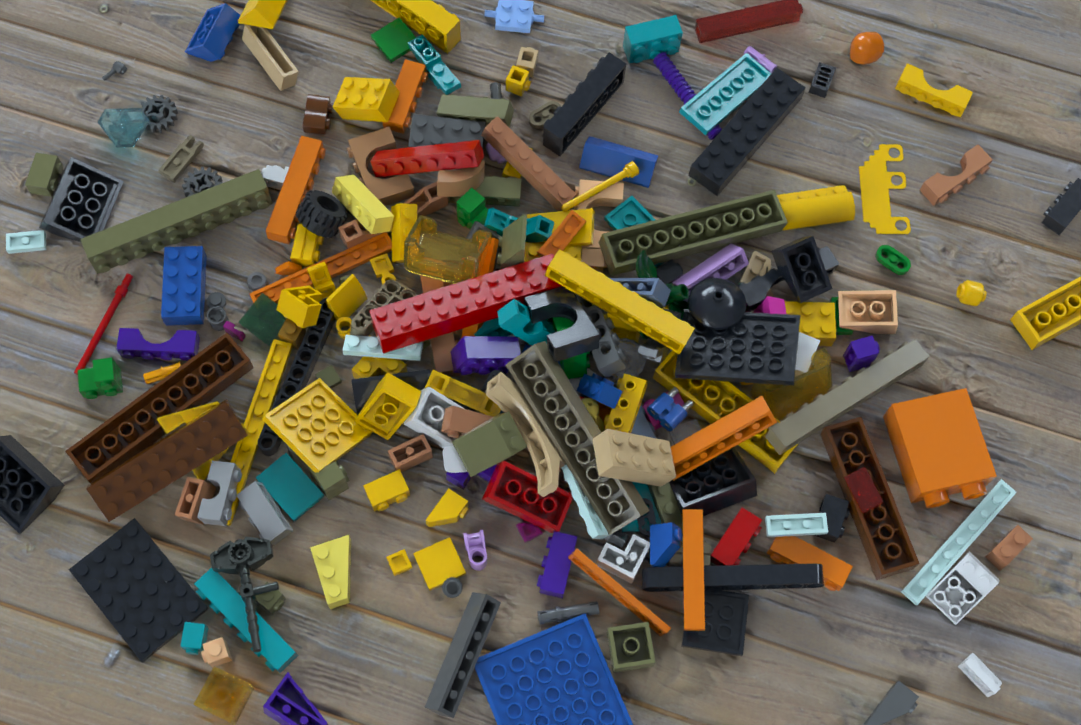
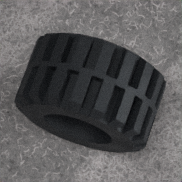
[296,190,348,238]

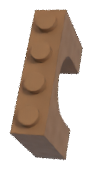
[346,127,415,206]

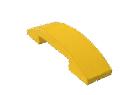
[425,370,501,417]

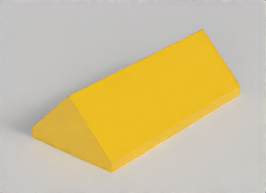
[238,0,288,29]

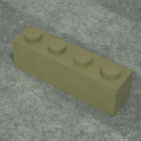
[437,94,514,127]
[448,175,521,207]

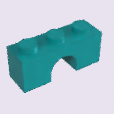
[497,299,555,346]

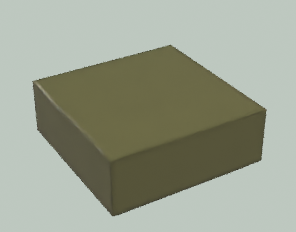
[315,365,342,388]

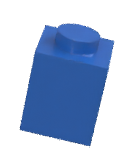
[650,522,683,567]

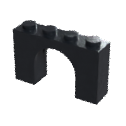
[524,286,601,362]

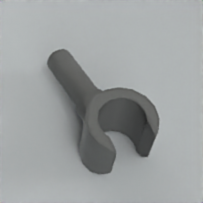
[102,61,127,81]

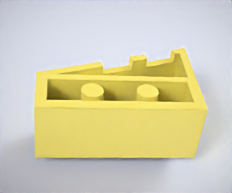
[310,535,351,609]

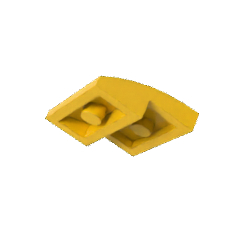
[326,274,368,321]

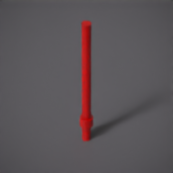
[74,273,133,375]

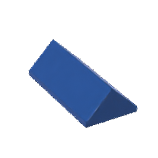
[579,136,659,188]

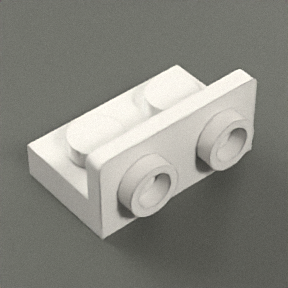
[958,653,1002,697]

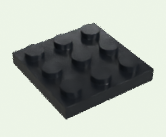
[681,590,749,656]

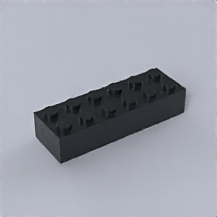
[542,52,626,157]

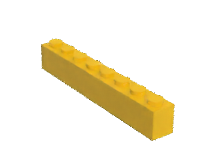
[544,249,695,354]

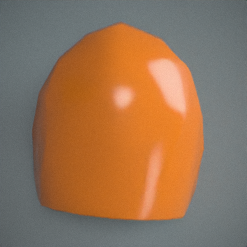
[849,32,884,64]

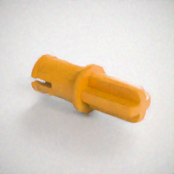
[143,362,181,384]

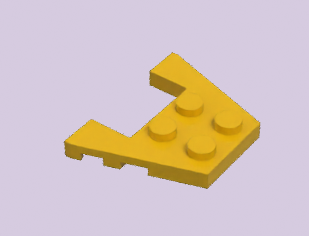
[157,401,229,480]

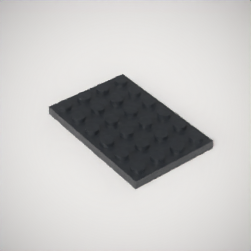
[675,309,800,386]
[68,518,209,663]

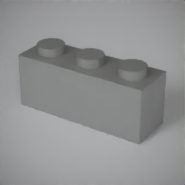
[237,481,293,545]

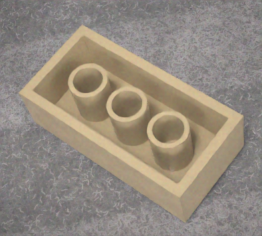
[593,429,676,487]

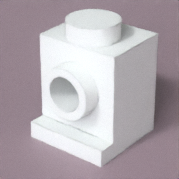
[261,165,289,190]

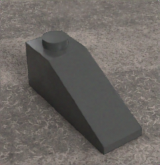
[863,681,919,725]

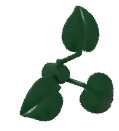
[636,250,689,339]

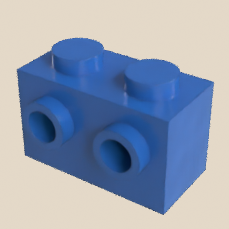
[576,373,623,409]

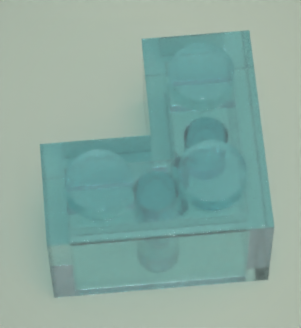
[98,108,150,148]

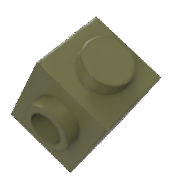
[255,582,286,615]

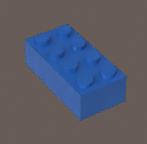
[161,246,207,326]

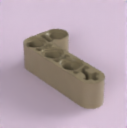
[350,280,416,336]

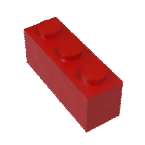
[710,507,762,566]

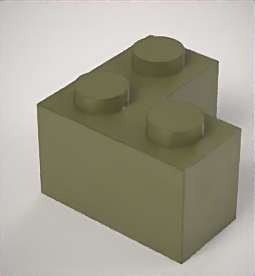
[306,461,350,501]

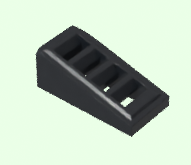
[808,62,836,98]

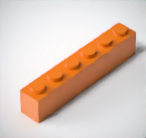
[265,136,326,245]
[671,396,777,481]

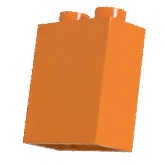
[883,388,997,508]

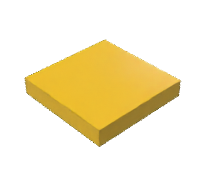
[413,537,466,591]

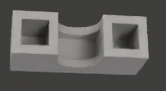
[197,460,242,526]

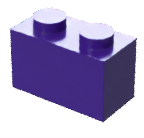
[843,336,880,372]

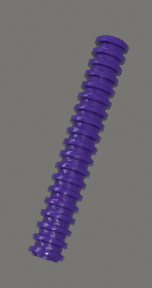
[653,52,722,140]

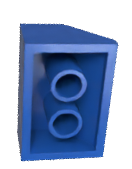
[185,3,240,62]

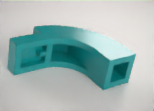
[484,208,554,243]

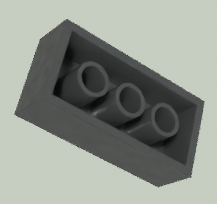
[408,114,486,150]

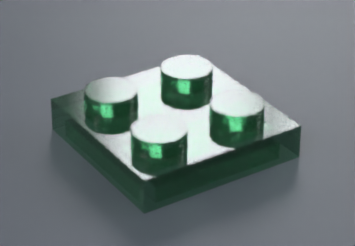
[238,293,286,346]

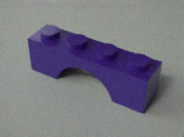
[116,328,200,361]

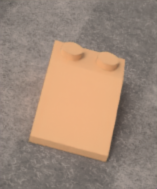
[838,290,898,334]

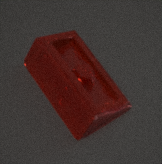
[844,467,883,513]

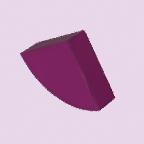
[223,321,246,342]
[516,522,543,543]

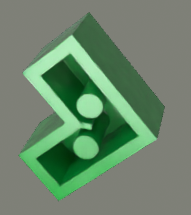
[456,187,494,232]
[78,357,123,399]

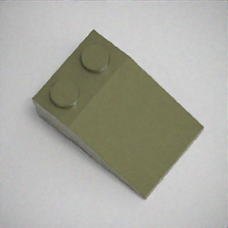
[497,214,527,269]
[452,411,527,477]

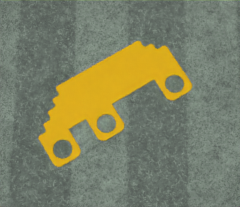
[859,144,911,234]

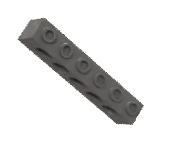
[576,294,627,378]

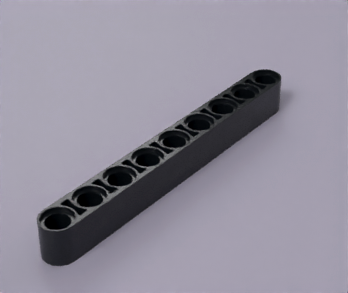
[258,297,336,456]
[642,563,824,592]

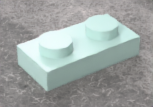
[6,230,46,254]

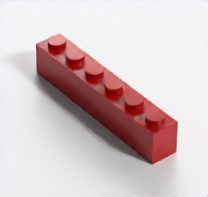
[370,140,484,177]

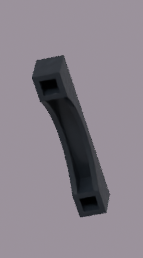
[738,246,840,312]

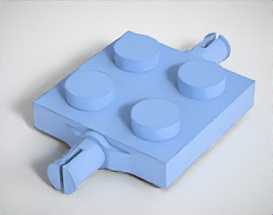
[484,0,544,33]

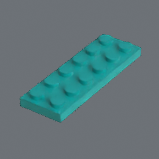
[679,53,771,135]

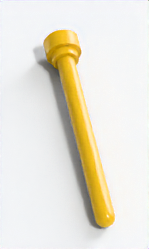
[561,161,639,211]

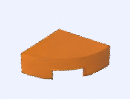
[275,261,302,275]

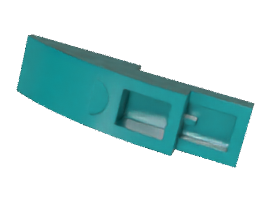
[408,34,461,95]

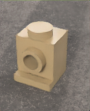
[516,47,538,78]

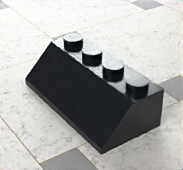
[351,369,430,414]

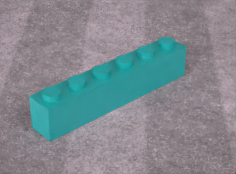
[194,567,298,673]

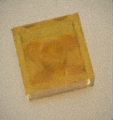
[193,666,254,725]

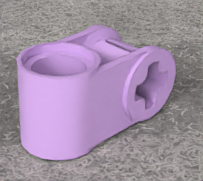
[463,530,487,571]

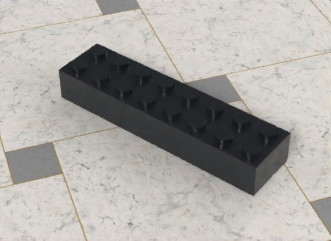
[688,68,806,196]

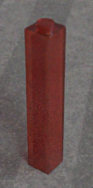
[694,0,803,43]

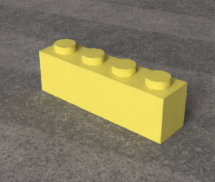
[332,175,394,234]

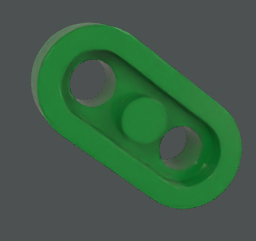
[875,245,911,275]

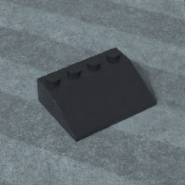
[39,157,124,242]
[0,435,65,534]
[669,447,757,516]

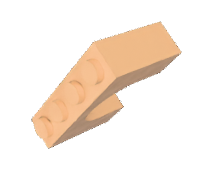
[574,180,624,252]

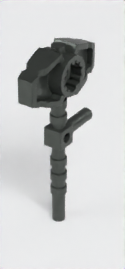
[210,537,279,652]

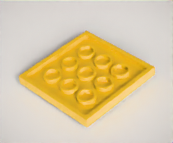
[262,378,373,473]

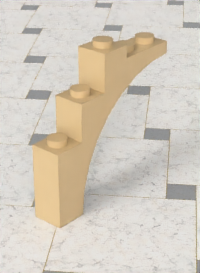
[486,372,566,497]

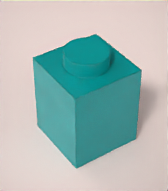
[180,622,209,655]

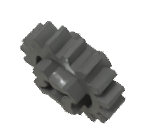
[137,95,178,133]
[182,166,223,197]

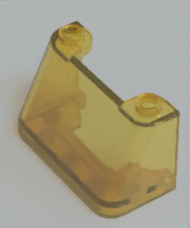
[404,215,492,284]
[749,347,832,421]

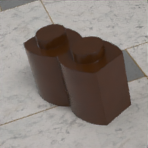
[303,94,333,135]

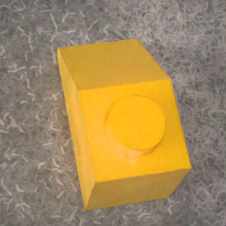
[426,488,469,527]

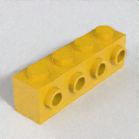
[604,373,648,433]

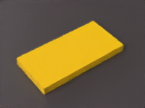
[525,208,595,246]

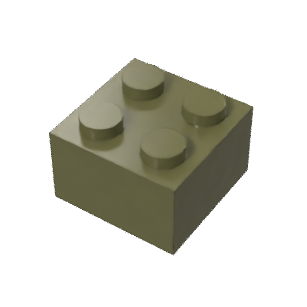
[606,622,656,673]

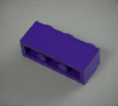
[537,531,577,599]

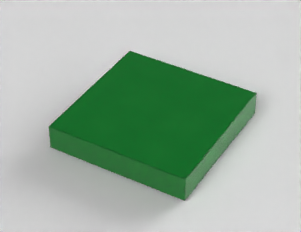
[371,17,416,63]

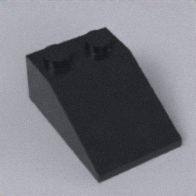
[771,236,833,303]

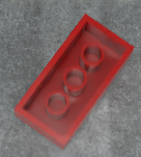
[482,461,573,533]

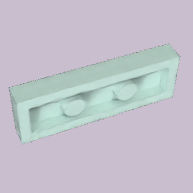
[765,513,828,537]

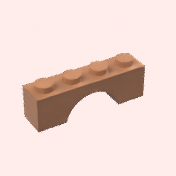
[920,144,993,206]

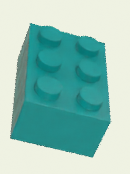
[623,15,683,64]

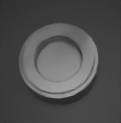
[247,272,267,291]

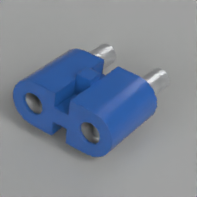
[647,387,693,432]

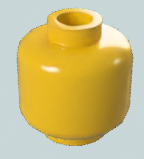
[956,280,987,306]

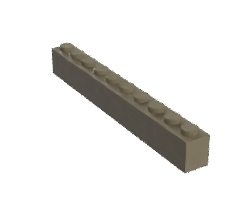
[765,339,930,455]

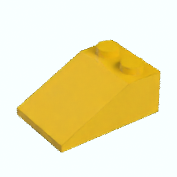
[354,372,421,440]

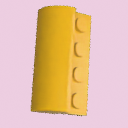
[777,185,855,231]

